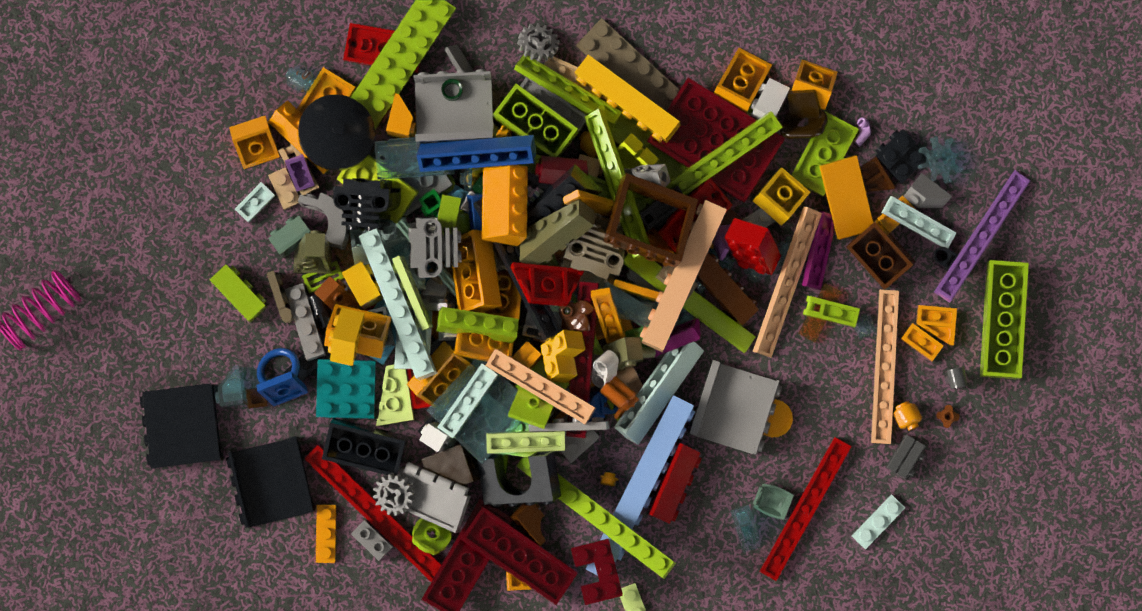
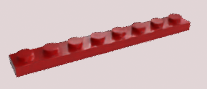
[759,437,852,581]

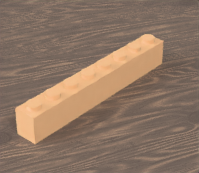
[640,200,727,352]

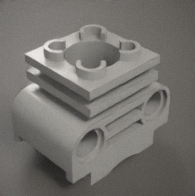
[408,218,462,278]

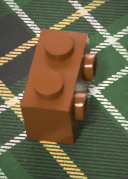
[314,276,359,310]

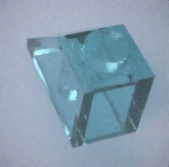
[730,505,761,552]

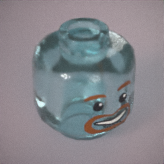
[285,65,315,93]

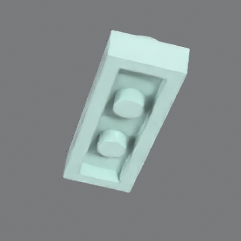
[851,494,905,549]

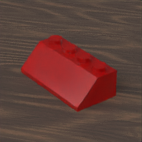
[648,443,702,524]

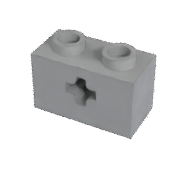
[351,520,393,561]

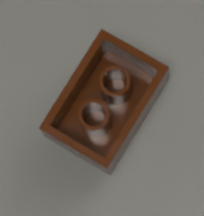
[846,219,916,290]

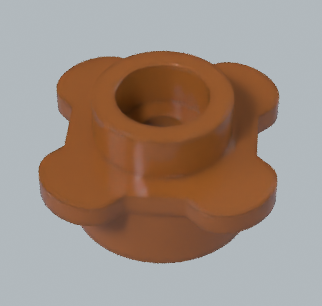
[936,405,959,428]

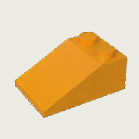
[714,48,772,113]

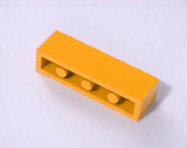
[268,100,328,174]

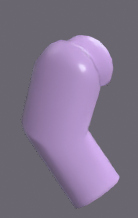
[853,118,871,147]

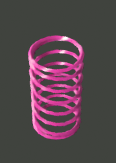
[0,270,82,351]

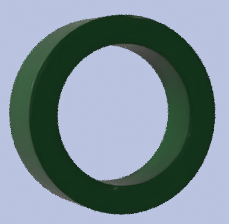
[441,79,463,101]

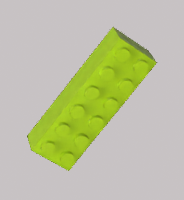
[980,260,1029,379]

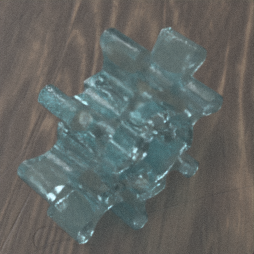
[918,136,964,183]

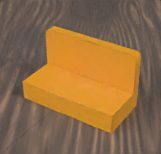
[512,341,543,370]

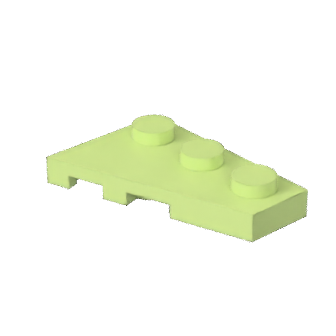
[376,365,415,426]

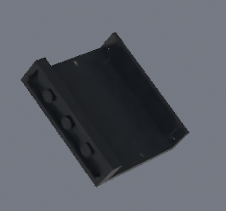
[140,383,222,469]
[226,436,315,528]

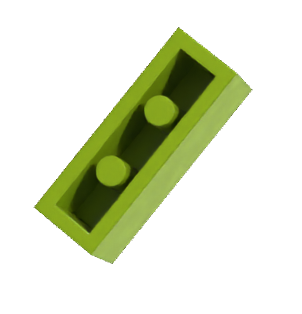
[209,264,267,323]

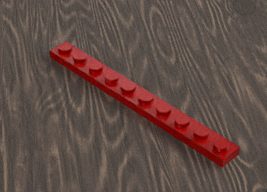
[304,445,441,582]

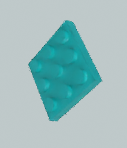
[316,359,376,419]

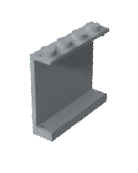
[413,69,494,147]
[690,360,782,455]

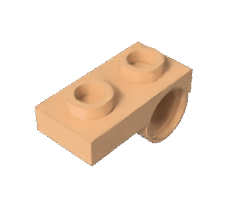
[616,366,643,395]

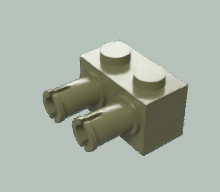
[602,337,656,371]

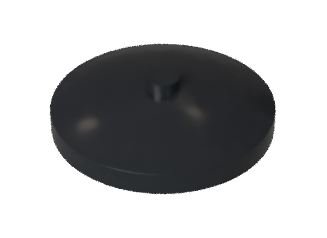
[298,95,375,171]

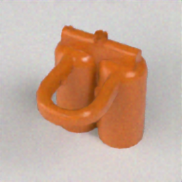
[600,376,639,419]

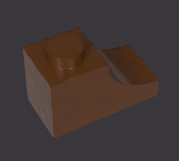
[510,503,546,546]

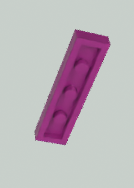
[802,211,834,290]

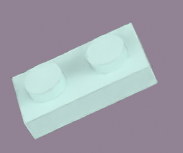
[235,182,275,223]

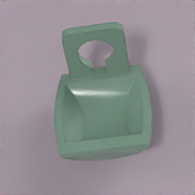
[753,484,794,520]

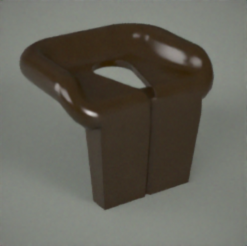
[780,90,828,139]

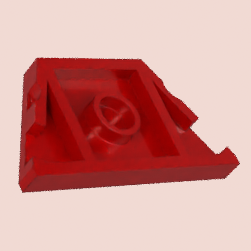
[511,262,584,307]

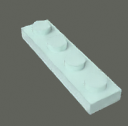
[881,196,956,248]
[437,364,498,439]

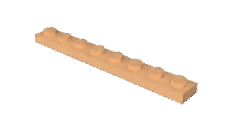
[753,206,822,358]
[871,290,899,444]

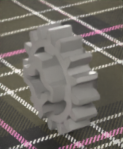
[517,23,559,62]
[373,473,415,516]

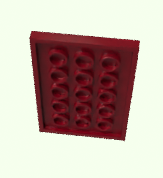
[647,77,785,203]

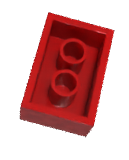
[725,218,781,275]

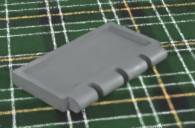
[393,462,471,533]

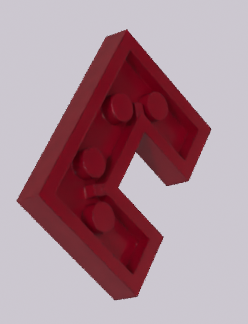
[571,538,623,605]

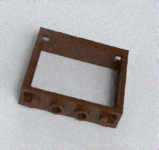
[603,173,698,268]

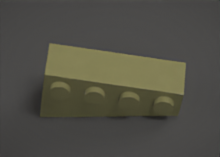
[520,199,594,265]
[293,230,332,274]

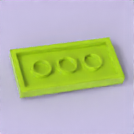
[792,111,859,197]

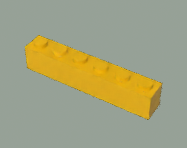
[574,54,681,143]

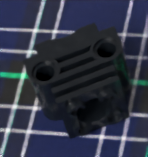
[333,178,401,231]

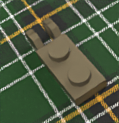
[267,271,294,324]

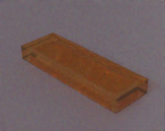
[798,283,842,343]

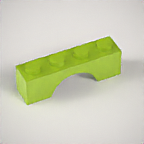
[436,307,519,343]

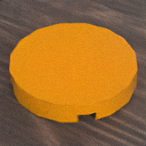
[764,399,793,438]

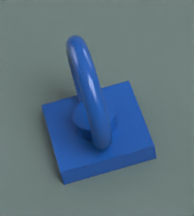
[256,348,308,406]

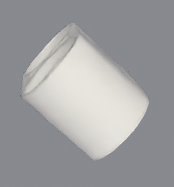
[591,350,619,388]

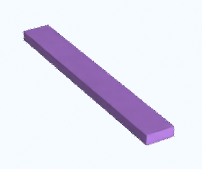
[934,170,1031,303]

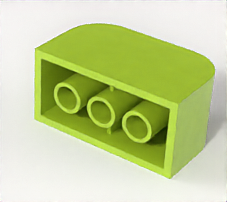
[493,84,578,157]

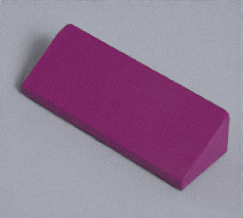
[655,318,701,357]

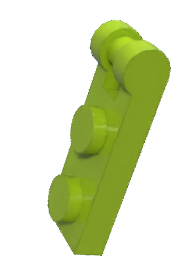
[803,296,860,328]

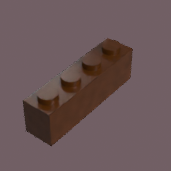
[696,253,759,326]

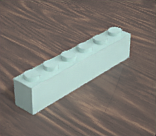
[614,342,704,445]

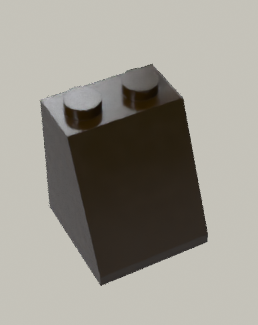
[421,440,482,487]

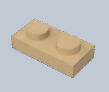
[268,167,299,210]

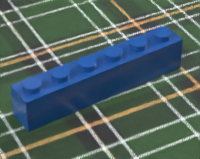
[417,135,537,172]

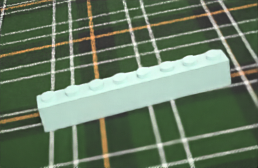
[359,228,437,381]

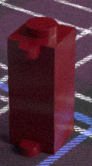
[535,156,588,184]

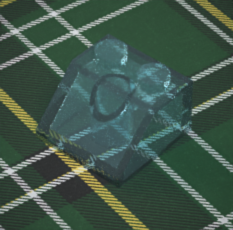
[215,365,247,408]

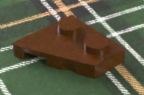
[860,157,895,192]

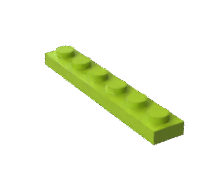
[514,54,622,128]

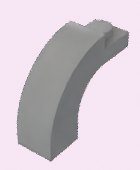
[298,193,349,250]

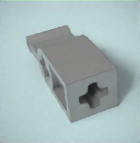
[624,164,671,187]

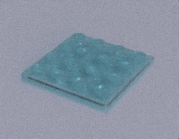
[426,359,522,464]

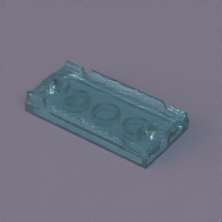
[375,137,454,180]

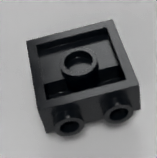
[875,129,929,184]

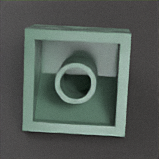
[268,216,311,259]

